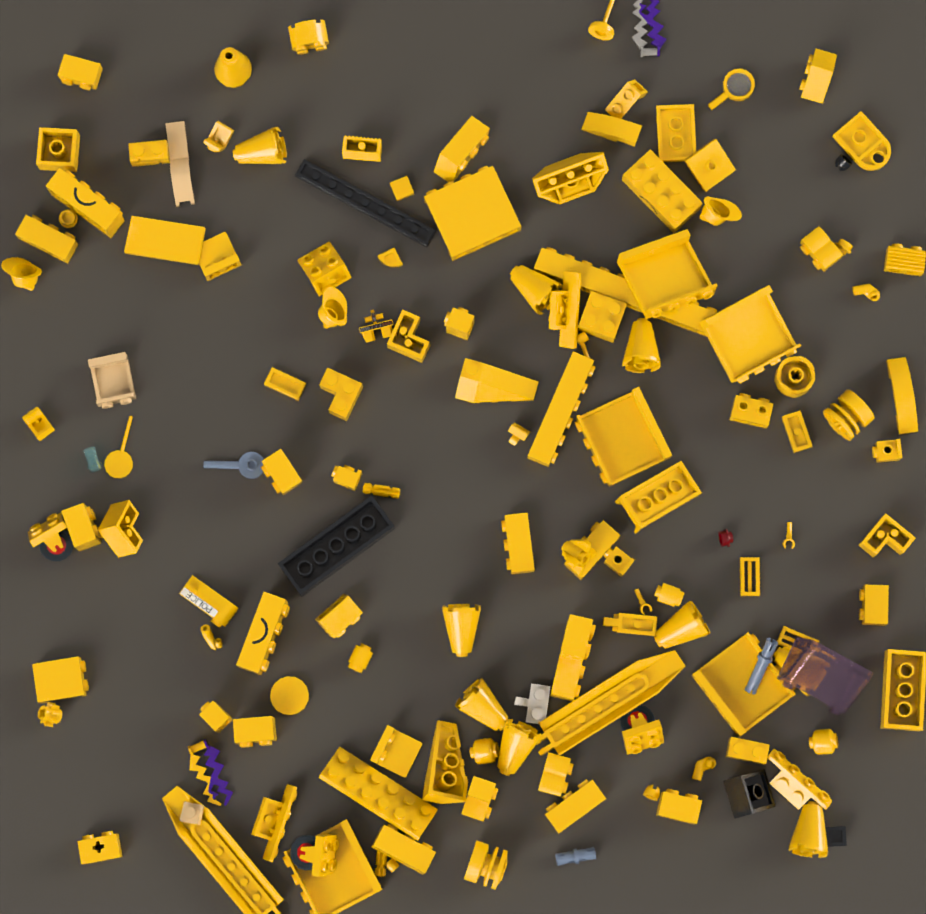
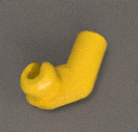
[852,284,880,301]
[201,624,223,650]
[692,757,716,781]

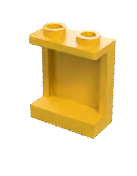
[32,656,89,704]

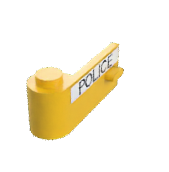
[179,575,239,628]

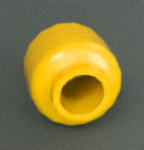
[809,729,838,755]
[470,738,499,765]

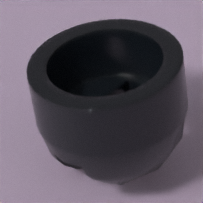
[835,154,852,171]

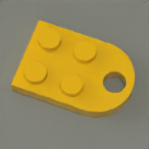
[832,111,891,171]

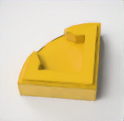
[377,248,403,267]

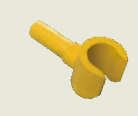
[577,332,590,358]
[782,522,795,549]
[634,588,652,615]
[386,858,400,873]

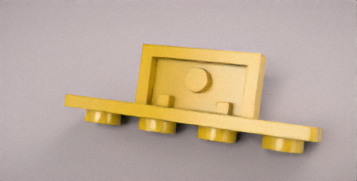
[549,271,581,349]
[767,749,832,810]
[251,784,297,862]

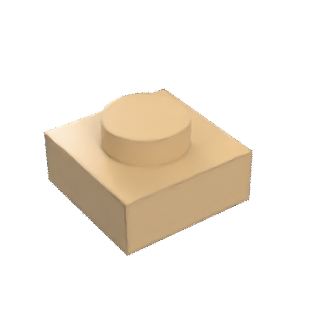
[180,802,204,825]

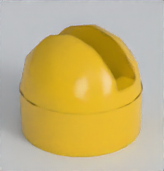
[643,784,660,801]

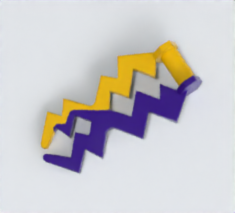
[188,738,233,806]

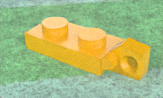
[603,613,657,637]

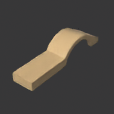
[165,121,195,207]

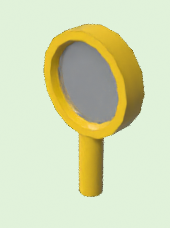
[708,69,755,110]

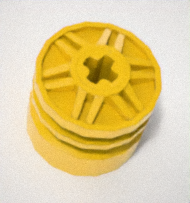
[823,389,875,441]
[464,840,508,890]

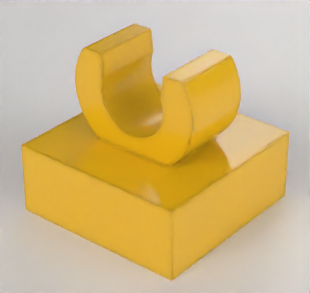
[508,422,531,446]

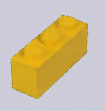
[15,215,78,264]
[501,512,535,574]
[564,520,621,580]
[545,779,606,834]
[371,824,436,875]

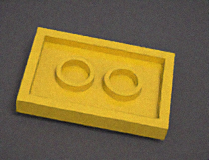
[656,104,696,162]

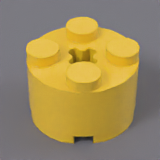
[288,20,329,55]
[774,356,815,398]

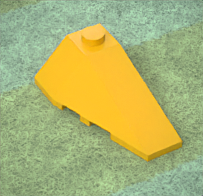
[455,358,539,403]

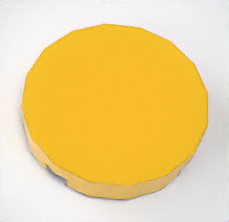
[270,676,309,715]

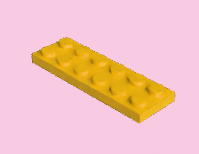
[319,747,438,841]

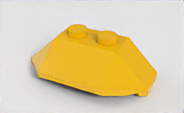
[532,152,609,205]

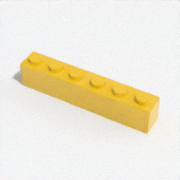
[528,351,596,467]

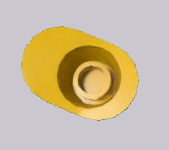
[700,196,742,226]
[1,257,42,291]
[318,287,347,329]

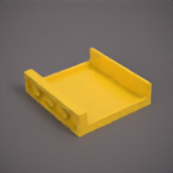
[424,166,521,261]
[617,229,718,319]
[700,285,801,384]
[574,387,672,487]
[691,632,796,737]
[282,819,383,914]

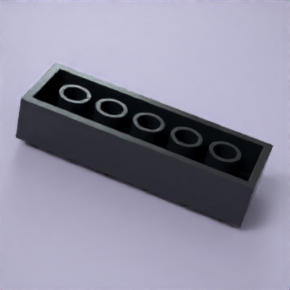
[278,495,395,597]

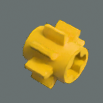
[38,702,62,727]

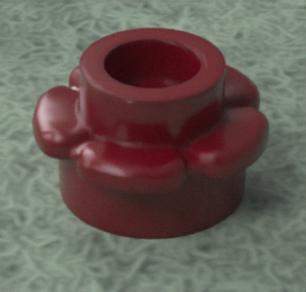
[718,529,733,547]

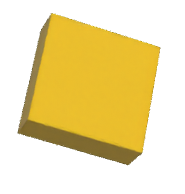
[390,176,414,201]

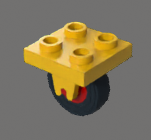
[28,512,74,561]
[620,705,664,755]
[290,834,339,877]

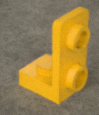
[605,79,648,119]

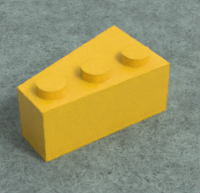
[434,116,490,182]

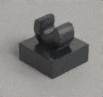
[825,826,847,847]

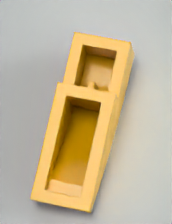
[581,112,642,147]

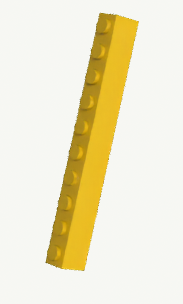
[534,247,717,337]

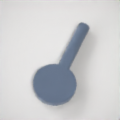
[204,452,264,479]

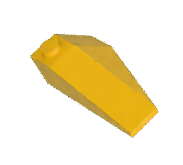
[422,720,468,804]

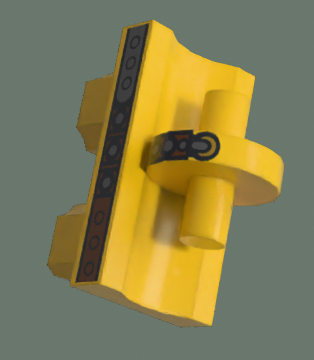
[359,310,393,343]

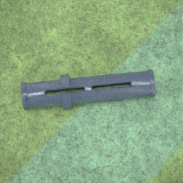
[745,638,778,694]

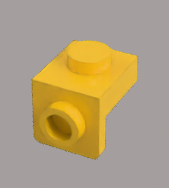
[203,121,234,152]
[22,407,55,441]

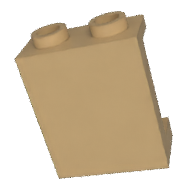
[88,352,136,409]

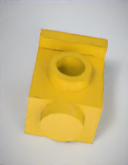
[872,439,902,463]
[331,465,362,491]
[603,546,635,577]

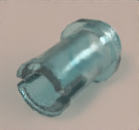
[83,447,102,472]

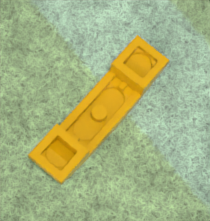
[886,357,918,435]

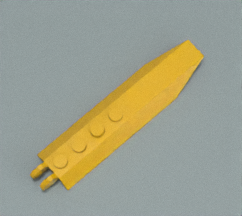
[536,650,686,756]
[162,786,284,914]

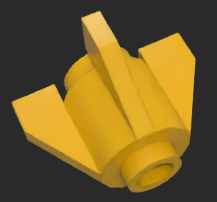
[561,539,598,576]

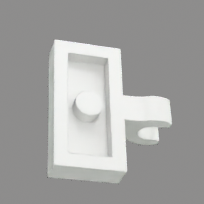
[514,683,551,724]

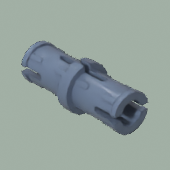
[555,847,596,866]

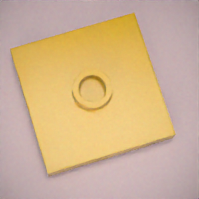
[684,139,736,192]

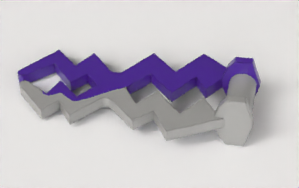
[632,0,667,57]

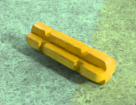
[363,483,400,499]
[375,851,387,877]

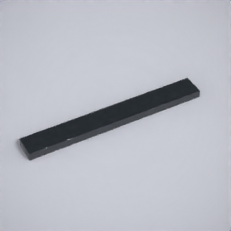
[295,159,436,247]

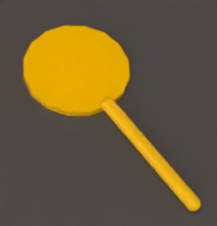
[104,416,133,479]

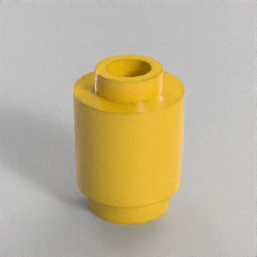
[654,583,684,607]
[348,643,373,673]

